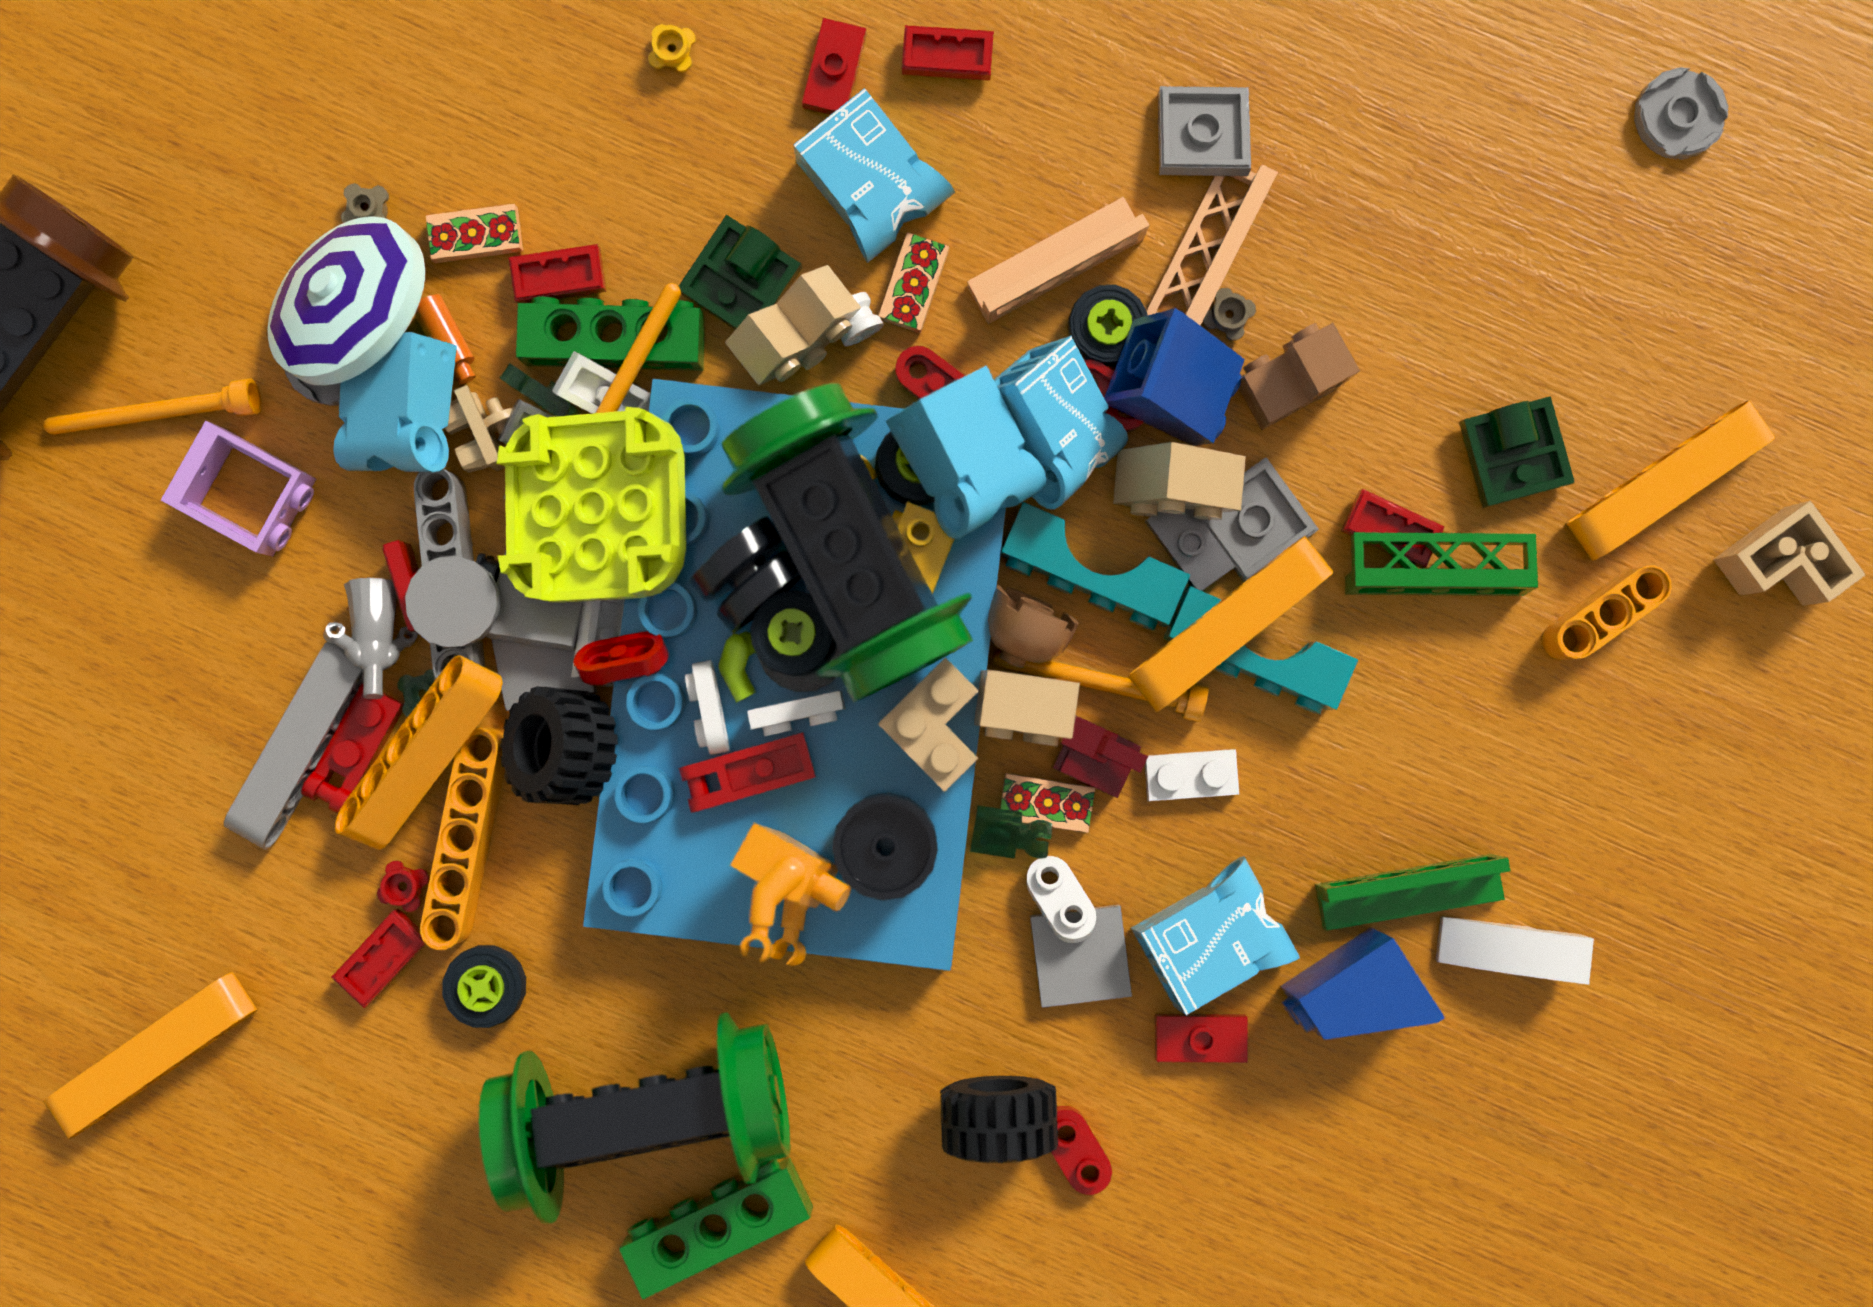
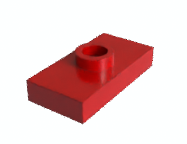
[802,18,867,115]
[902,25,994,81]
[508,244,606,304]
[1341,489,1445,569]
[382,540,419,633]
[331,908,426,1008]
[1155,1014,1248,1063]

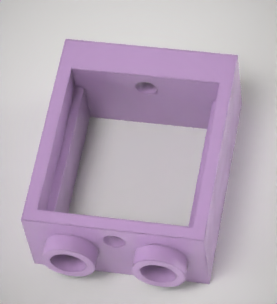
[161,421,316,557]

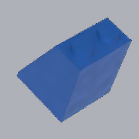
[1104,308,1245,446]
[1281,927,1445,1040]

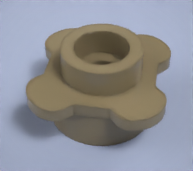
[341,183,389,223]
[1203,288,1256,341]

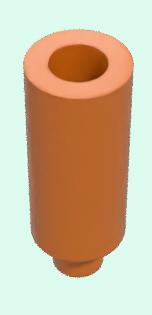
[414,294,476,385]

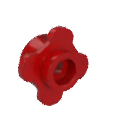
[377,860,429,912]

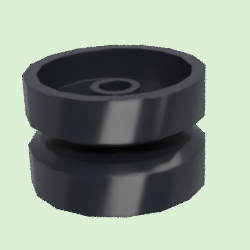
[689,516,802,633]
[832,792,938,901]

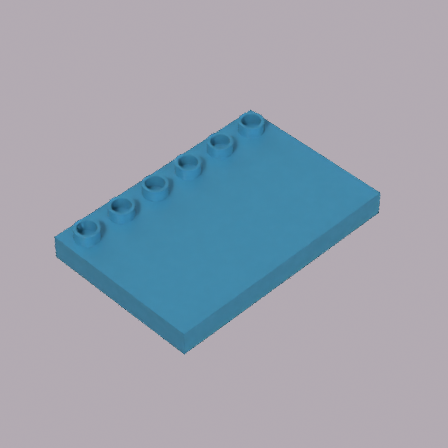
[583,379,1006,971]

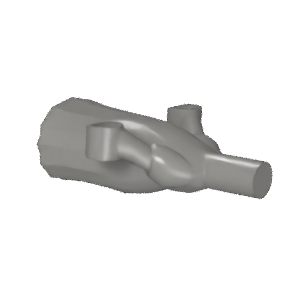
[323,578,418,699]

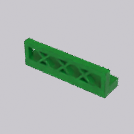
[1345,532,1538,596]
[1315,854,1511,931]

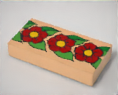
[426,204,523,263]
[879,232,949,334]
[998,773,1095,833]

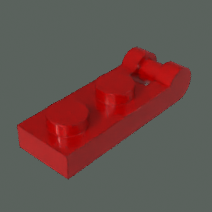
[301,683,406,814]
[678,732,817,813]

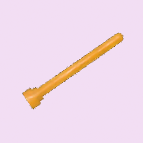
[595,283,681,413]
[43,378,262,435]
[993,650,1209,722]

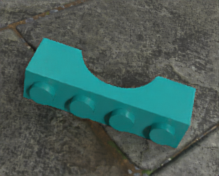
[1000,502,1190,631]
[1163,586,1358,715]

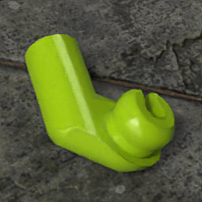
[718,631,756,703]

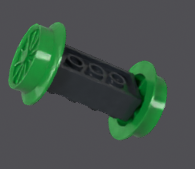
[721,383,973,702]
[479,1012,791,1224]

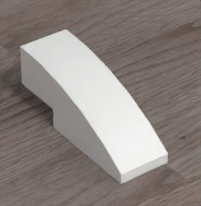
[1436,916,1594,985]

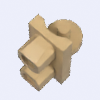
[445,385,513,473]

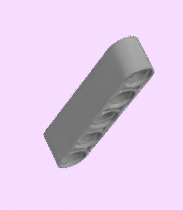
[414,469,485,678]
[224,642,363,850]

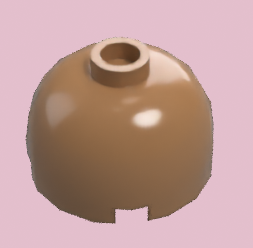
[988,585,1079,668]

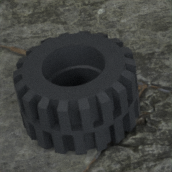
[500,686,618,805]
[940,1076,1058,1163]

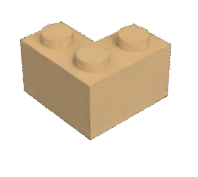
[725,265,861,386]
[1113,442,1246,520]
[1713,501,1866,606]
[878,657,978,792]
[974,670,1080,746]

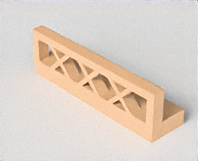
[1146,164,1278,326]
[967,197,1149,324]

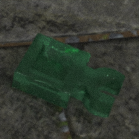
[500,363,580,417]
[970,805,1052,859]

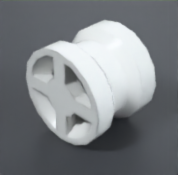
[841,292,884,346]

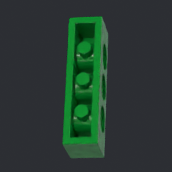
[516,297,705,371]
[619,1157,813,1300]

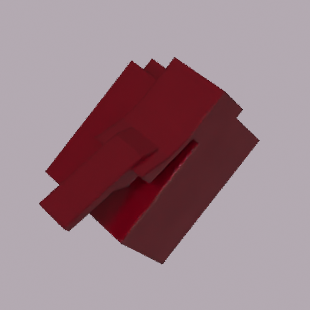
[1052,715,1148,798]

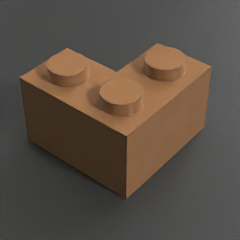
[1238,323,1360,430]

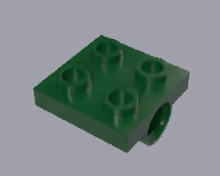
[679,214,802,330]
[1459,396,1575,508]

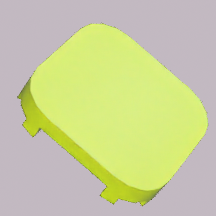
[496,406,686,603]

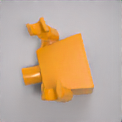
[730,823,851,966]

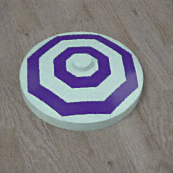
[268,217,425,385]

